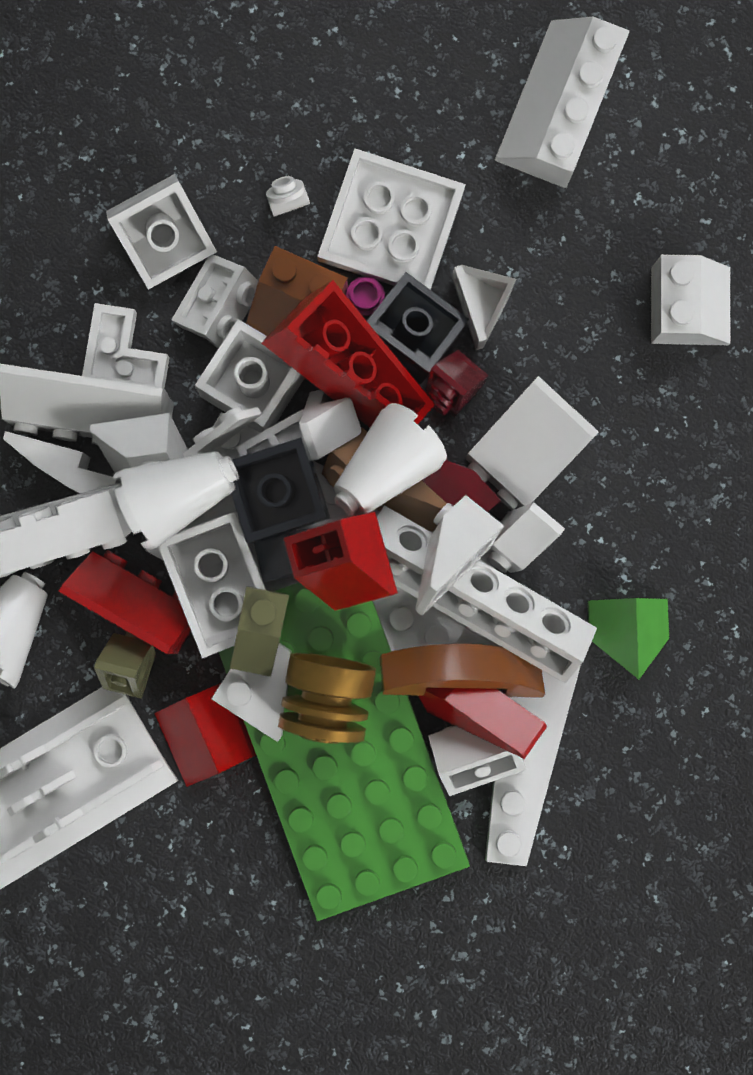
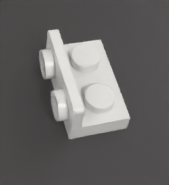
[171,254,258,348]

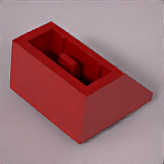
[284,512,398,611]

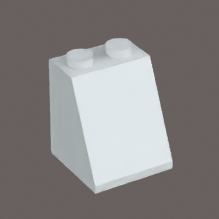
[465,376,599,510]

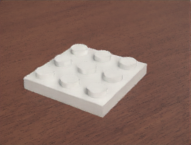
[317,148,466,290]

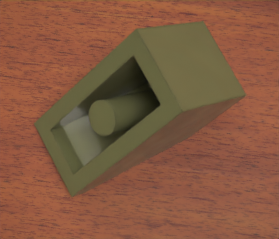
[230,586,289,677]
[94,632,156,699]

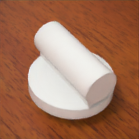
[266,176,310,217]

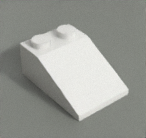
[158,511,266,658]

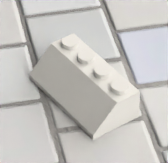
[495,17,629,188]
[0,364,174,445]

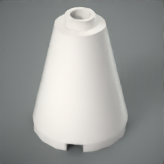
[334,403,447,516]
[113,451,239,550]
[0,572,48,689]

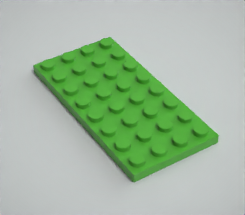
[219,582,470,921]

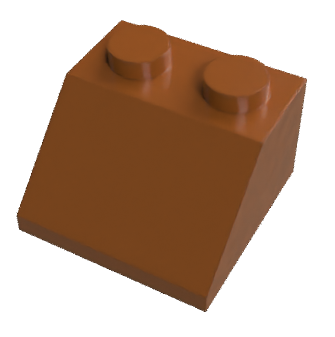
[246,246,348,336]

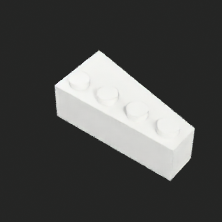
[0,482,132,578]

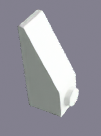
[415,495,504,616]

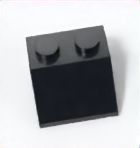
[367,272,469,386]

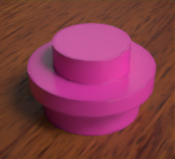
[346,277,385,316]

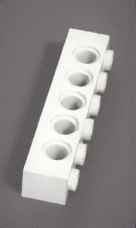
[377,505,597,684]

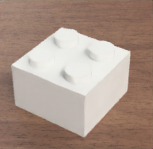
[195,319,305,433]

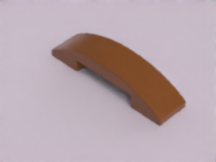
[380,644,545,698]

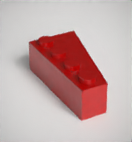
[261,280,435,428]

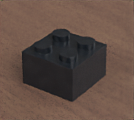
[231,438,331,543]

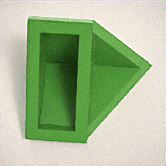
[588,598,669,680]

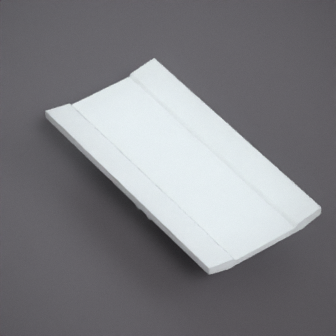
[0,687,179,889]

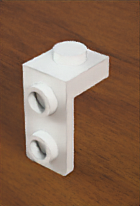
[183,406,262,458]

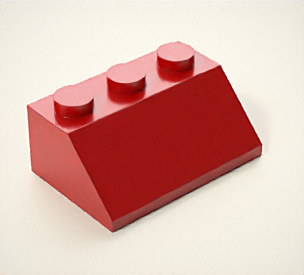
[59,550,191,654]

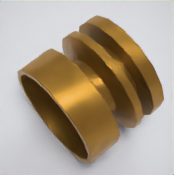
[278,653,376,743]

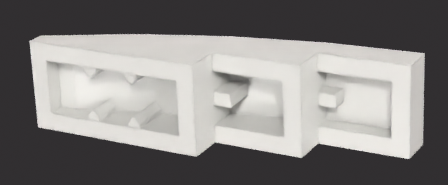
[3,431,121,494]

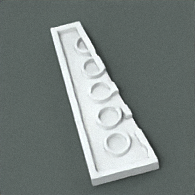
[485,665,581,866]

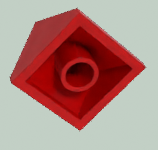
[154,683,256,787]

